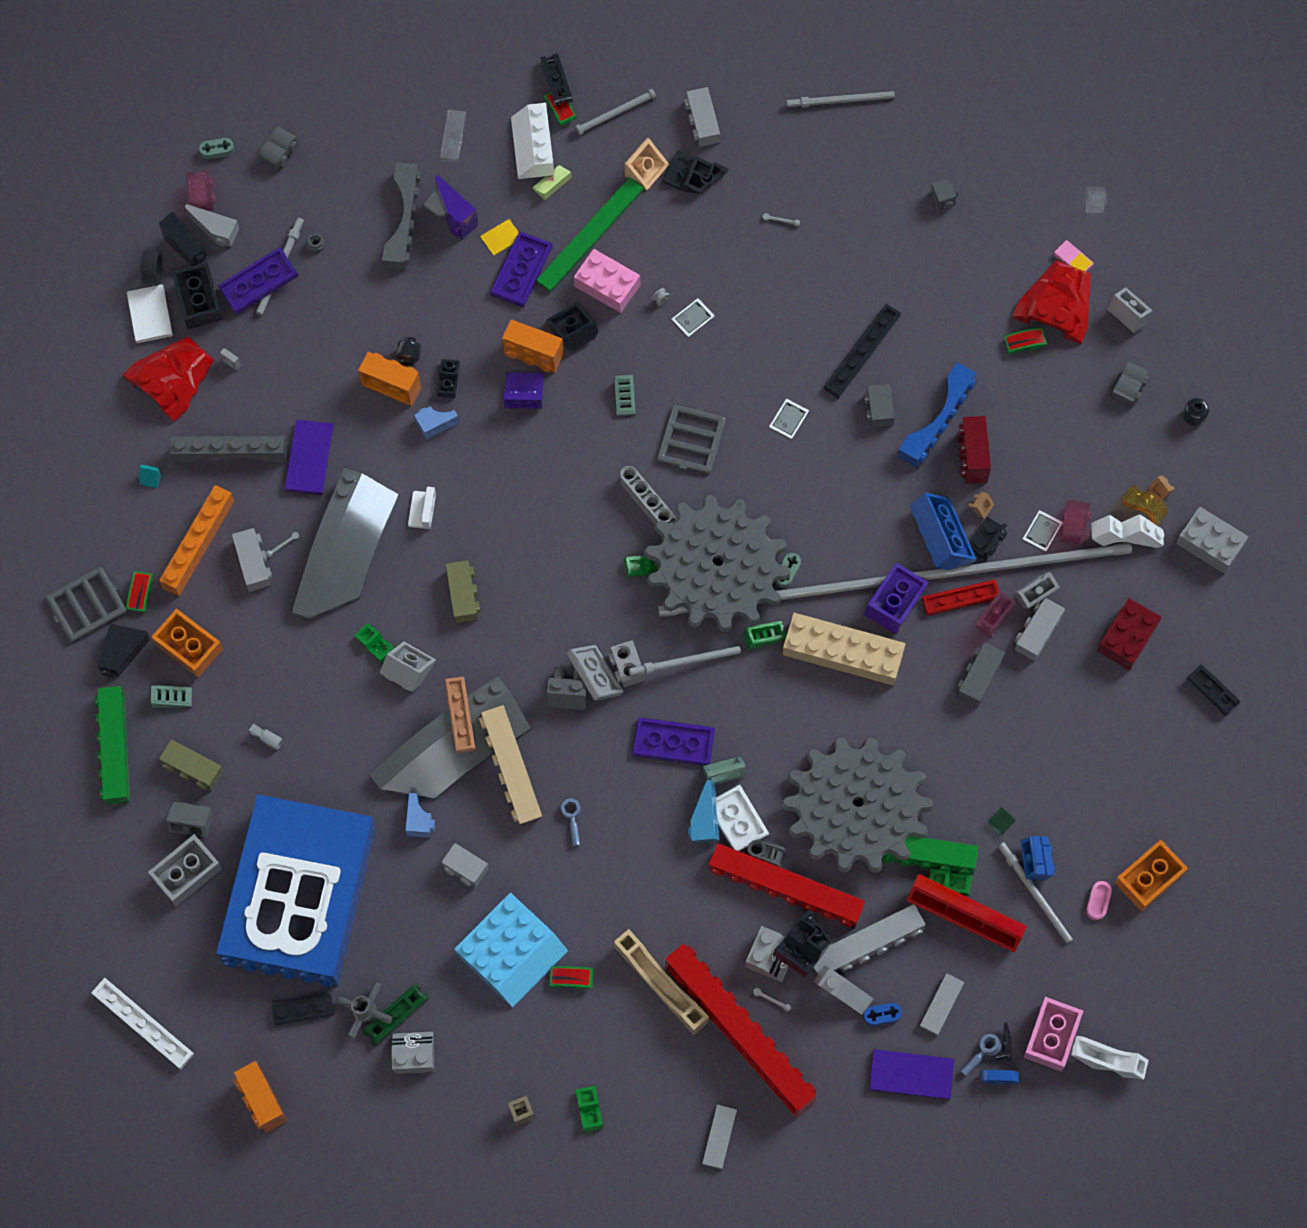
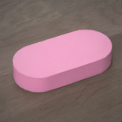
[1086,881,1112,920]

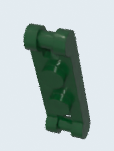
[362,984,429,1047]

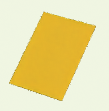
[480,219,519,255]

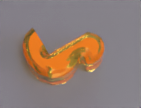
[1122,486,1169,526]

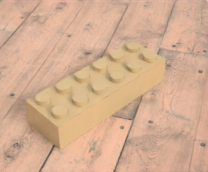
[783,613,906,686]

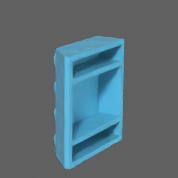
[455,892,568,1008]

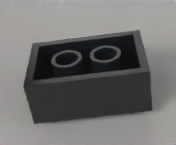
[172,262,223,329]

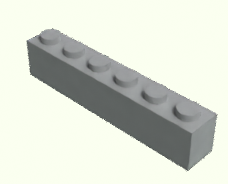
[812,904,926,977]

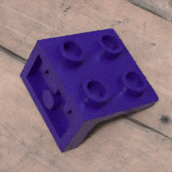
[504,373,543,409]

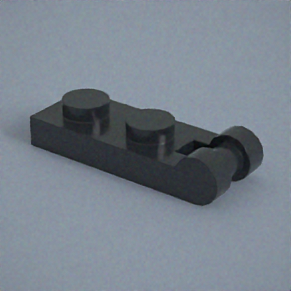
[1187,664,1240,716]

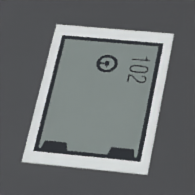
[672,299,714,337]
[769,399,809,439]
[1023,510,1063,551]

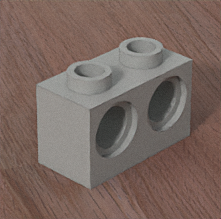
[609,640,645,688]

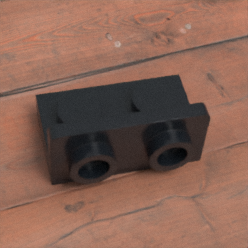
[969,517,1008,561]

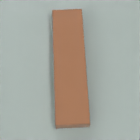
[445,676,475,754]

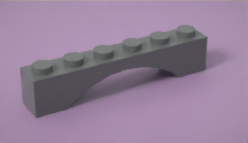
[382,162,422,270]
[170,436,287,463]

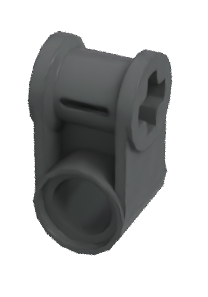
[747,840,786,868]

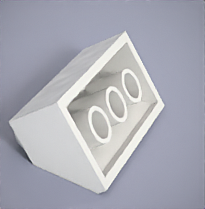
[511,103,554,179]

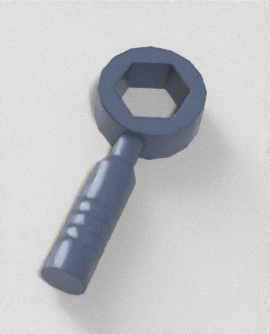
[561,798,581,847]
[961,1034,1001,1076]

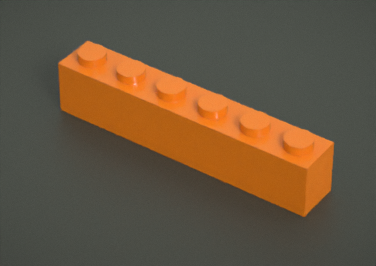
[159,485,234,596]

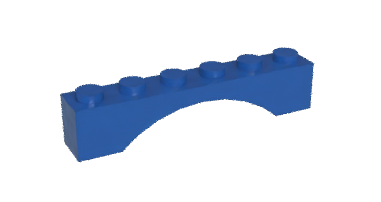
[898,362,977,468]

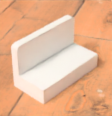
[408,487,436,529]

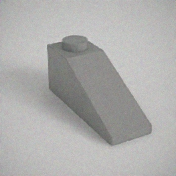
[185,204,239,247]
[813,965,874,1015]

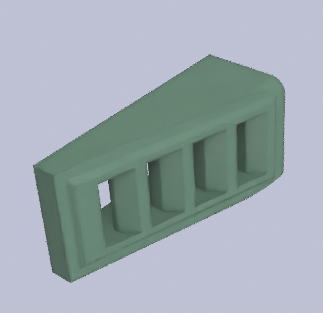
[614,375,636,416]
[151,686,192,708]

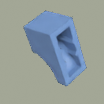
[414,406,459,440]
[406,793,435,838]

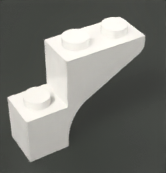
[1091,514,1164,548]
[1072,1036,1149,1080]

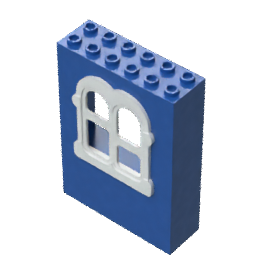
[216,794,376,987]

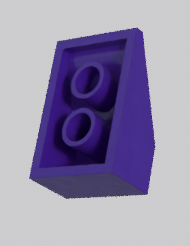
[435,175,478,240]
[864,563,929,635]

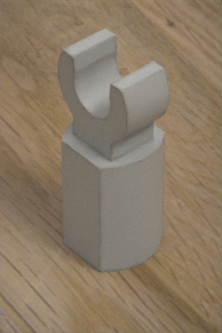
[249,724,283,751]

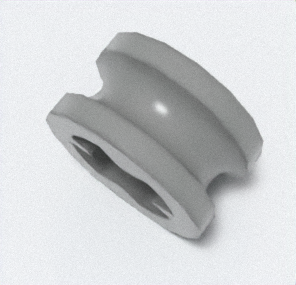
[652,288,670,306]

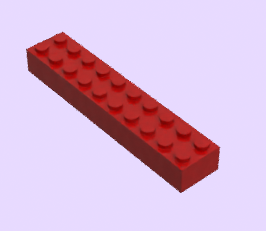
[665,943,817,1118]

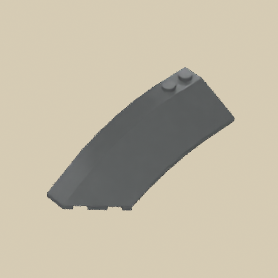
[292,468,398,619]
[369,677,531,800]

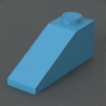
[688,780,719,843]

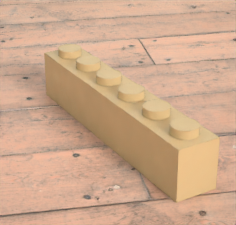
[479,705,542,825]

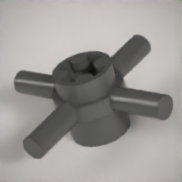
[338,982,392,1039]

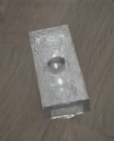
[440,110,466,162]

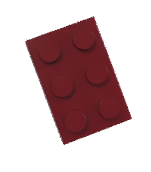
[957,416,991,484]
[1097,598,1162,671]

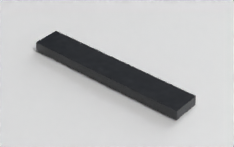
[824,304,901,399]

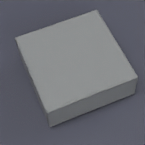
[220,348,241,370]

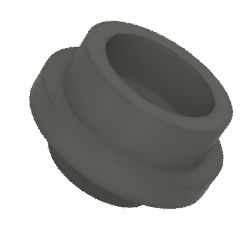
[307,233,325,252]

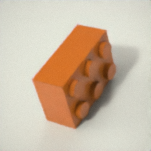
[502,319,564,373]
[358,352,422,406]
[151,608,223,678]
[1115,839,1188,912]
[233,1061,288,1133]

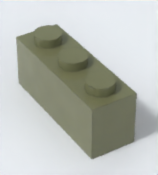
[446,560,481,623]
[159,739,224,791]

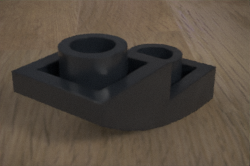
[437,359,460,398]

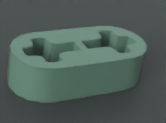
[199,138,234,159]
[776,553,801,588]

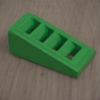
[743,621,787,650]

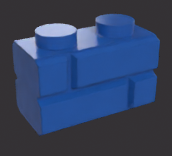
[1020,836,1055,880]

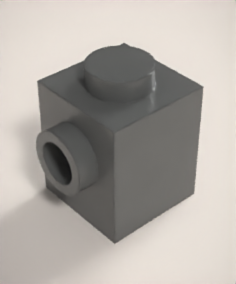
[931,178,958,210]

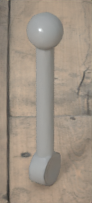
[763,213,800,227]
[266,532,299,558]
[753,988,791,1012]

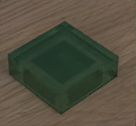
[988,807,1016,835]

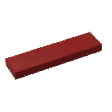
[921,579,1001,616]

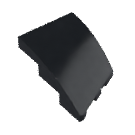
[662,149,729,194]
[772,909,832,978]

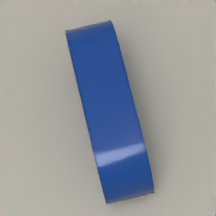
[864,1003,902,1026]
[981,1070,1019,1084]

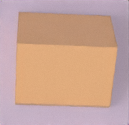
[625,138,669,190]

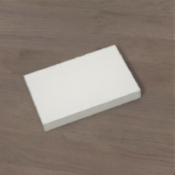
[127,284,173,343]
[716,785,769,852]

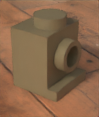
[508,1096,535,1126]

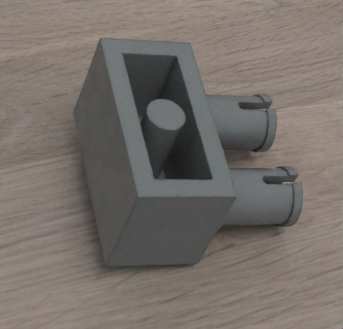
[547,665,587,710]

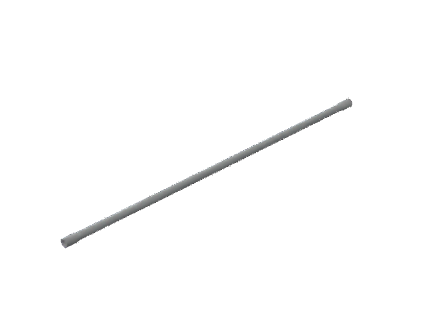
[658,542,1132,617]

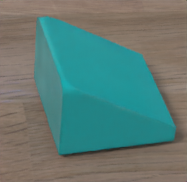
[139,465,161,488]

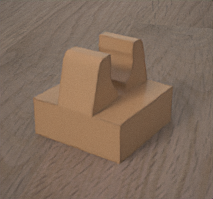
[1148,475,1175,502]
[968,492,995,519]

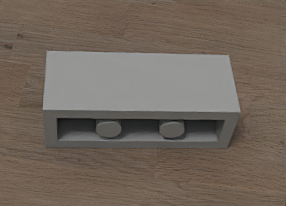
[684,87,720,147]
[232,528,273,592]
[1014,597,1065,661]

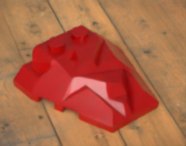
[1012,260,1091,344]
[122,336,214,423]

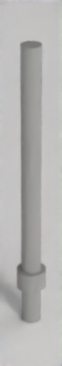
[787,91,895,108]
[255,217,304,316]
[629,646,741,676]
[998,842,1073,944]

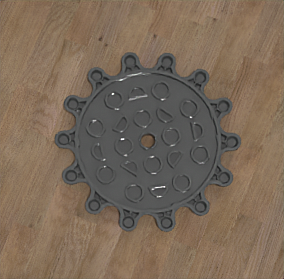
[644,495,790,632]
[782,737,934,873]

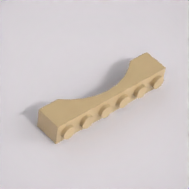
[614,929,709,1035]

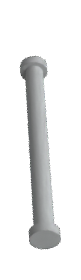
[575,88,656,135]

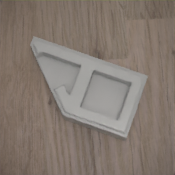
[423,192,445,217]

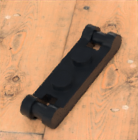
[540,53,573,106]

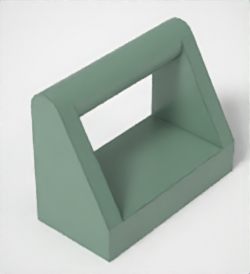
[703,757,746,785]

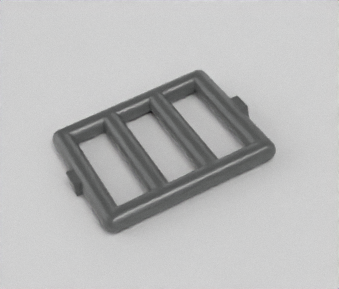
[657,405,726,474]
[45,567,127,642]

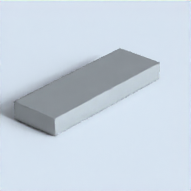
[920,973,964,1036]
[702,1105,737,1170]

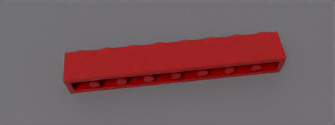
[709,843,865,928]

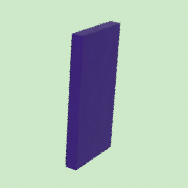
[490,231,553,308]
[218,247,299,315]
[285,420,334,495]
[633,717,715,766]
[870,1049,954,1100]

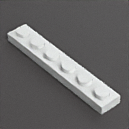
[91,978,194,1070]

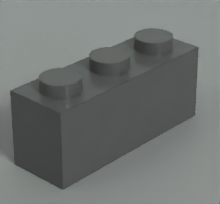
[957,642,1005,707]

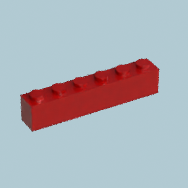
[906,874,1027,953]

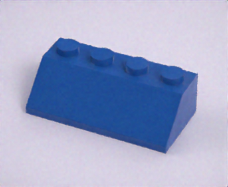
[910,492,977,570]

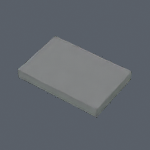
[566,645,624,701]

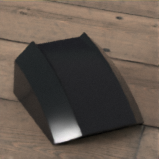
[546,302,599,351]

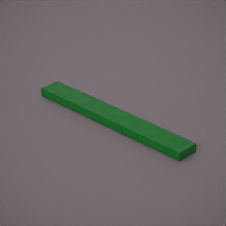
[536,177,644,293]

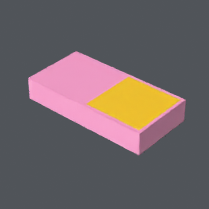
[1054,240,1094,272]

